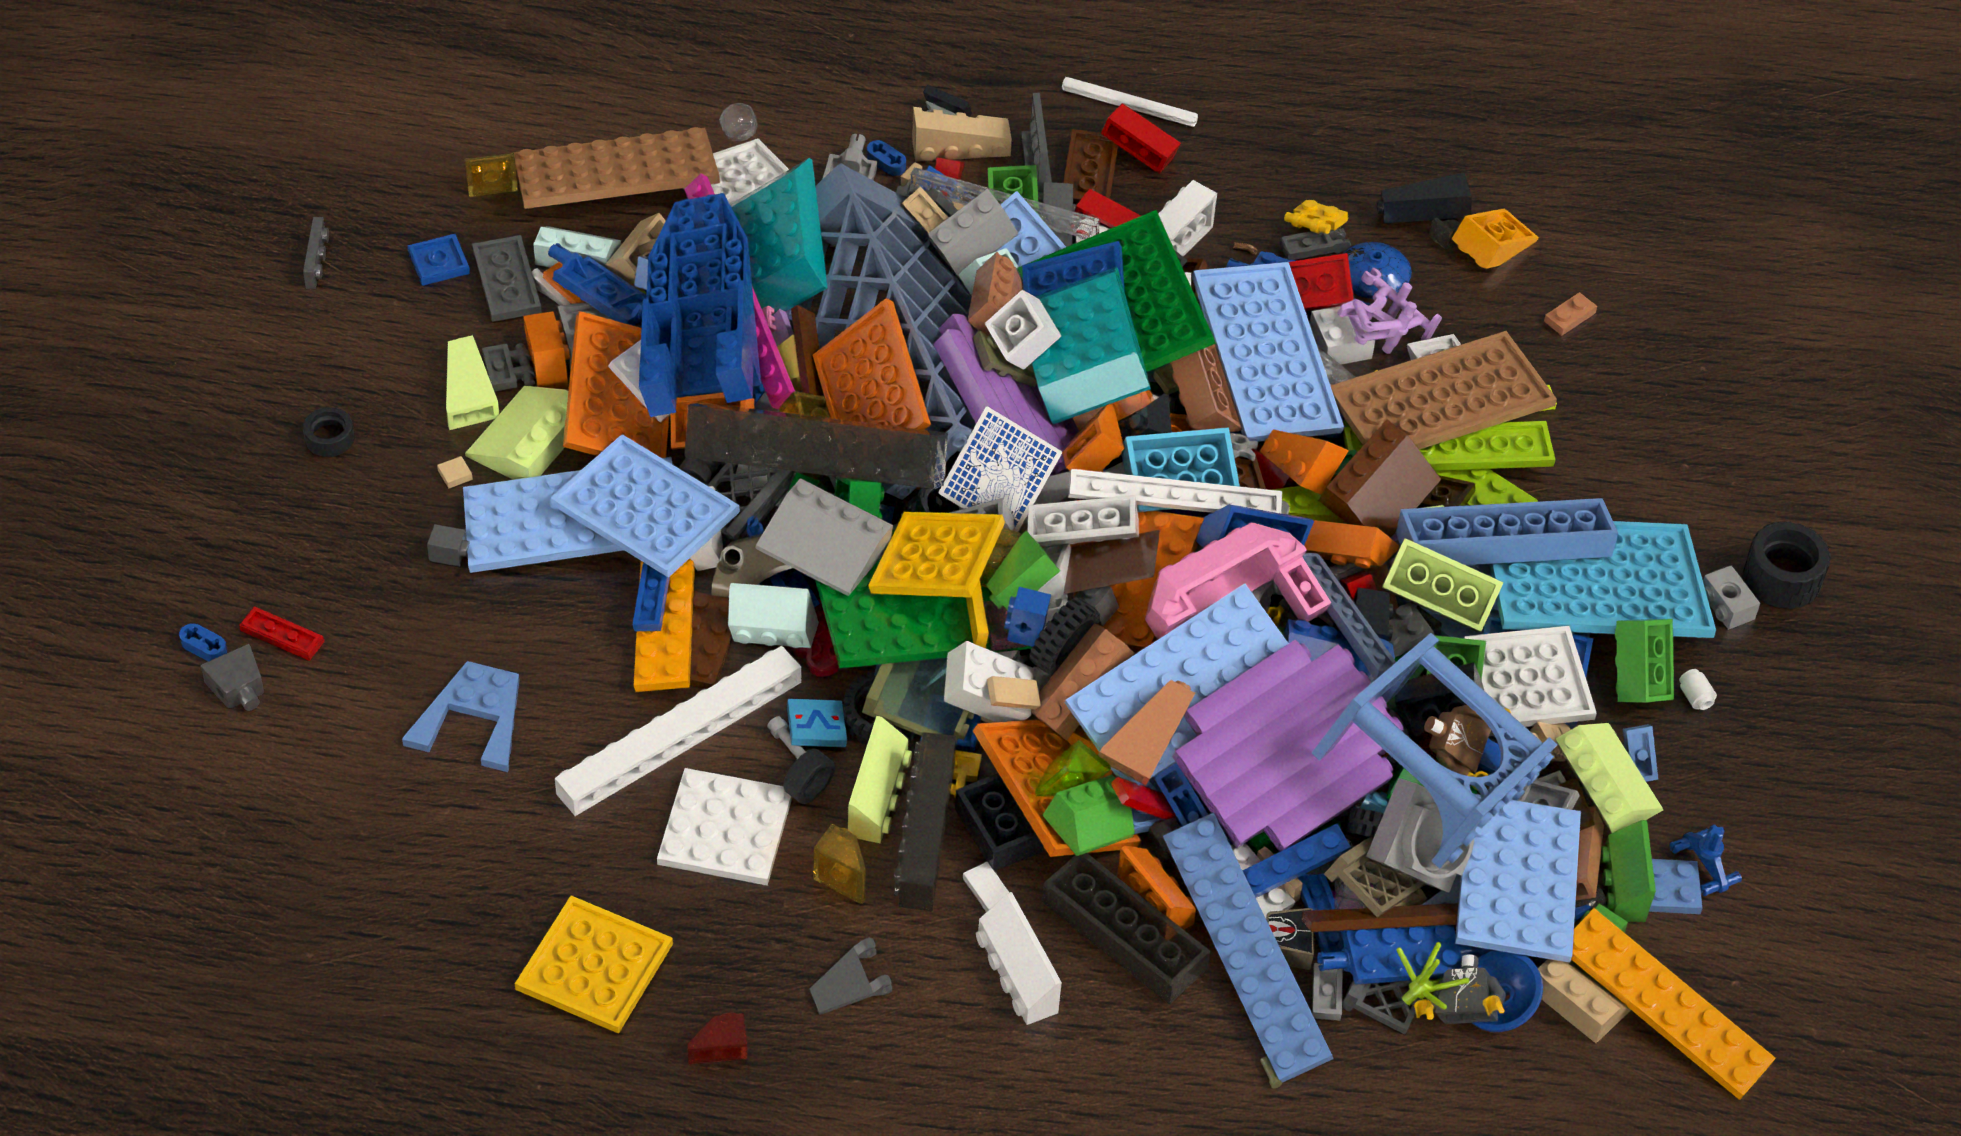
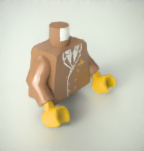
[1424,705,1511,790]

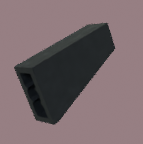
[1377,173,1472,223]

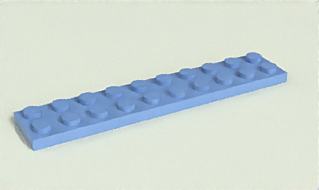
[1163,812,1333,1083]

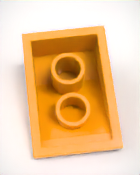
[1452,208,1539,269]

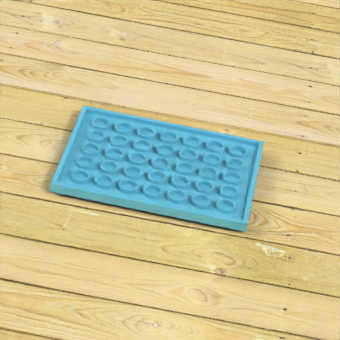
[1489,521,1716,638]

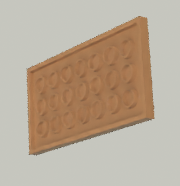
[513,127,720,209]
[1330,331,1557,449]

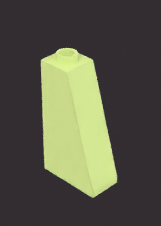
[446,335,499,430]

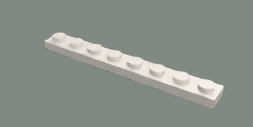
[1068,469,1282,513]

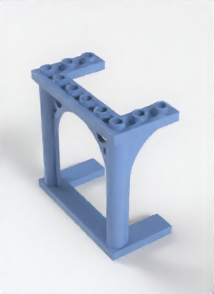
[1312,633,1558,869]

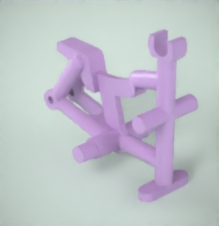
[1337,268,1442,354]

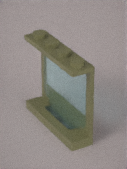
[862,658,975,749]

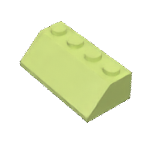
[1381,538,1503,633]
[848,716,912,844]
[1556,723,1663,833]

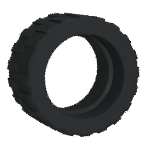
[1743,521,1831,609]

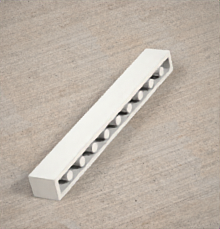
[555,646,801,816]

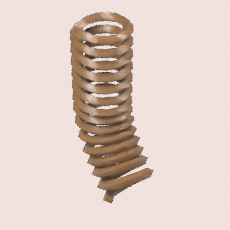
[1233,242,1258,255]

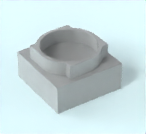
[1366,778,1474,893]

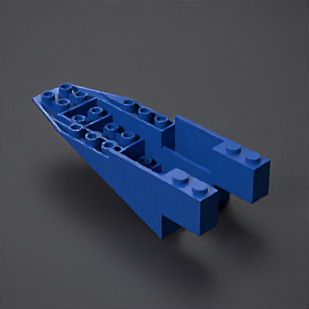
[639,193,761,417]

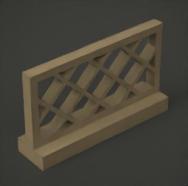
[1324,837,1426,918]

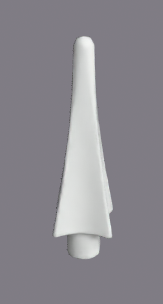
[532,268,570,305]

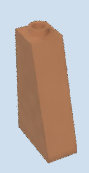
[1096,680,1195,786]
[1575,806,1604,901]

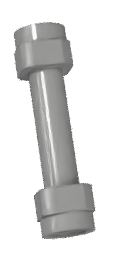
[767,716,807,760]

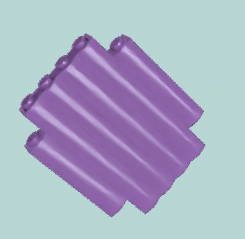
[933,314,1079,476]
[1172,640,1403,852]

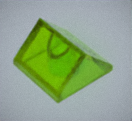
[1035,740,1111,796]

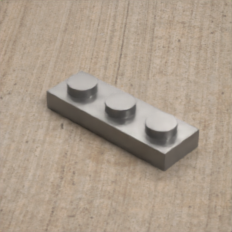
[303,217,329,289]

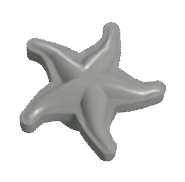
[1230,433,1258,461]

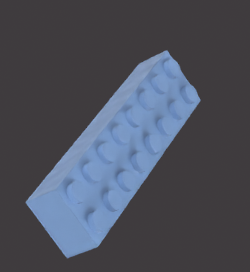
[1396,498,1618,565]

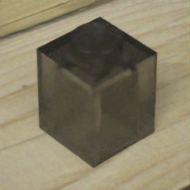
[1147,817,1181,868]

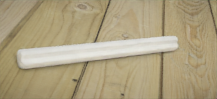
[1062,77,1198,127]

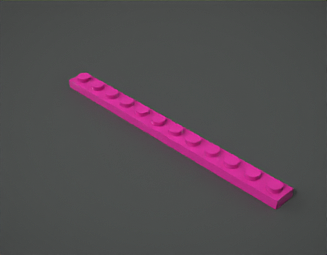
[684,173,796,410]

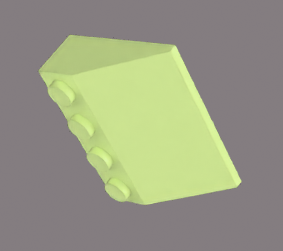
[465,386,569,480]

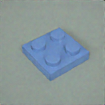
[1649,859,1702,914]

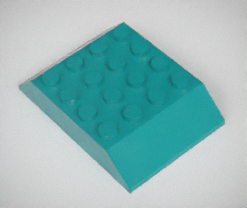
[730,158,828,316]
[1032,267,1151,424]

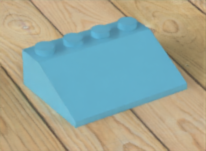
[1121,427,1240,512]

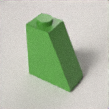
[986,530,1060,610]

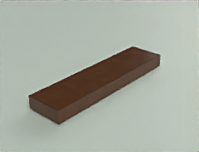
[791,305,826,404]

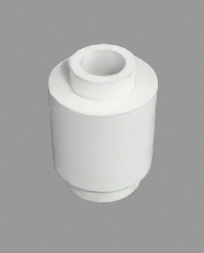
[1679,669,1717,710]

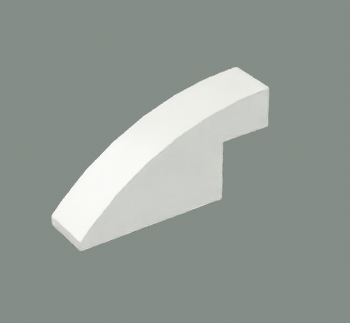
[1038,544,1074,629]

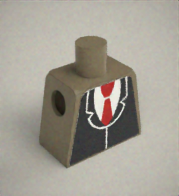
[1266,908,1313,970]

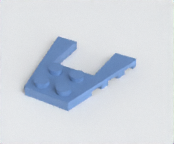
[402,661,519,772]

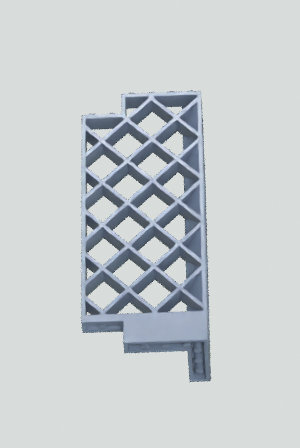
[786,163,976,500]

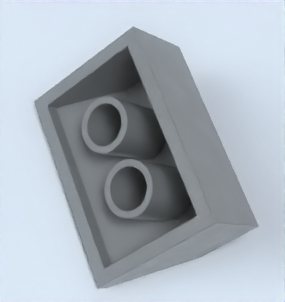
[928,189,1018,279]

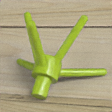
[1396,942,1470,1010]

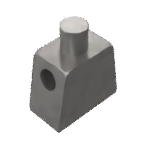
[201,644,264,711]

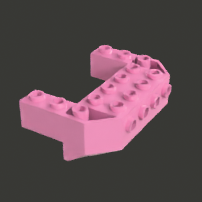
[1145,523,1331,640]

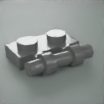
[482,343,535,392]

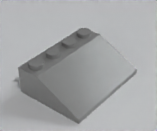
[755,478,893,596]

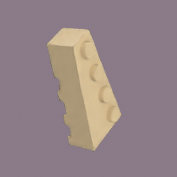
[912,107,1012,162]

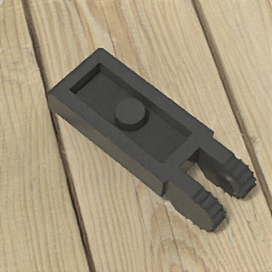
[1279,228,1351,260]

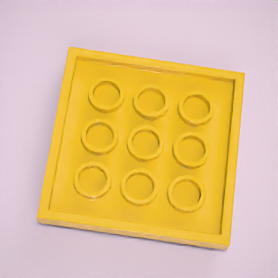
[868,512,1005,597]
[515,896,673,1034]

